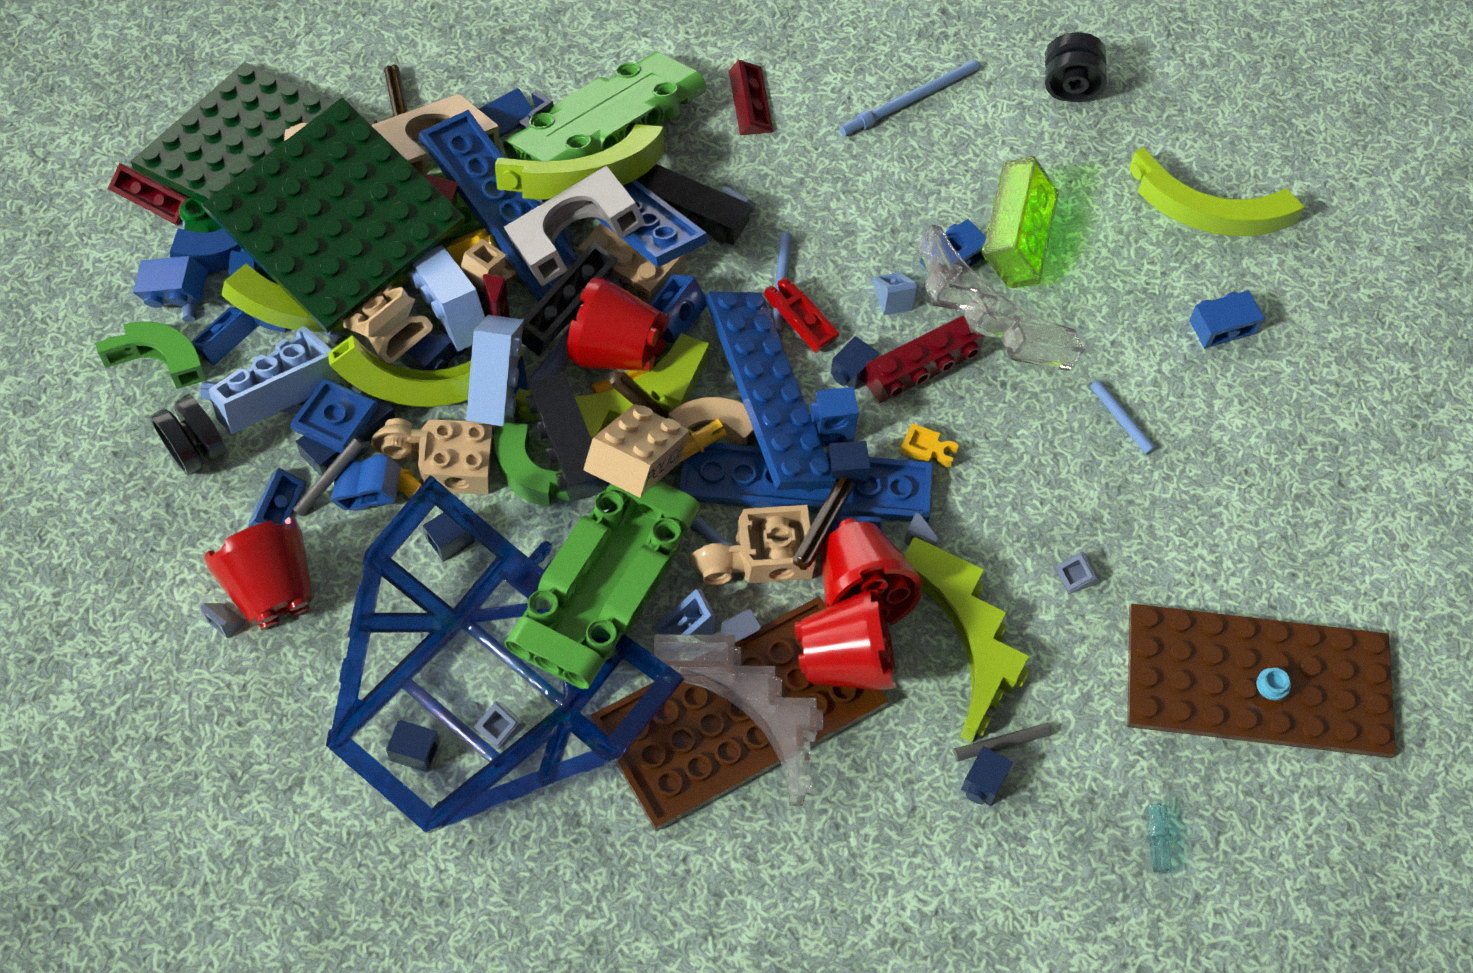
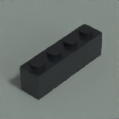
[636,164,750,245]
[521,241,618,356]
[526,372,606,502]

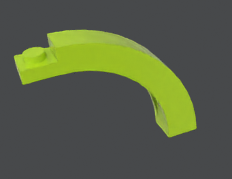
[495,124,664,199]
[1129,147,1305,236]
[221,263,410,332]
[328,335,524,407]

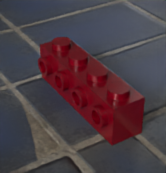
[863,313,984,404]

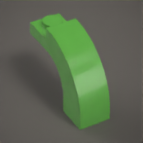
[95,321,207,389]
[494,422,583,507]

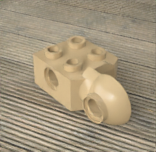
[370,418,494,494]
[688,505,816,585]

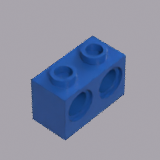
[810,387,859,447]

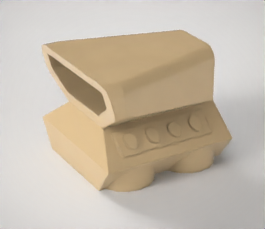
[343,283,433,363]

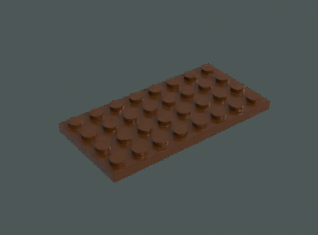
[590,596,888,832]
[1127,603,1396,758]

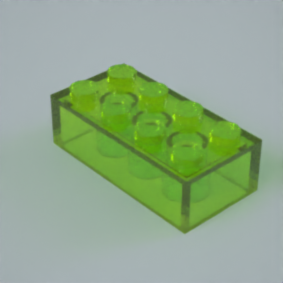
[982,156,1059,288]

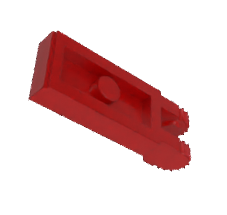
[764,277,840,354]

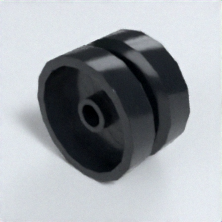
[1045,32,1107,102]
[150,394,227,475]

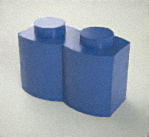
[331,454,401,511]

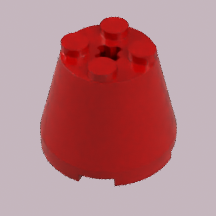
[567,277,669,372]
[204,517,313,630]
[820,518,922,626]
[795,589,897,690]

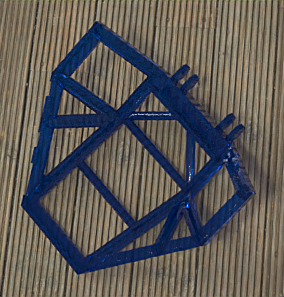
[326,475,685,833]

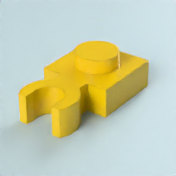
[900,423,959,467]

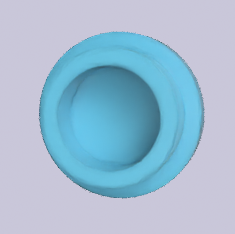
[1256,668,1291,700]

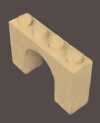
[371,94,499,175]

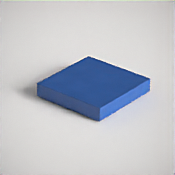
[290,377,379,453]

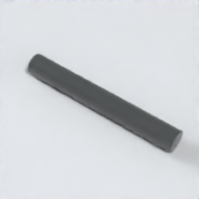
[293,437,365,516]
[953,723,1051,762]

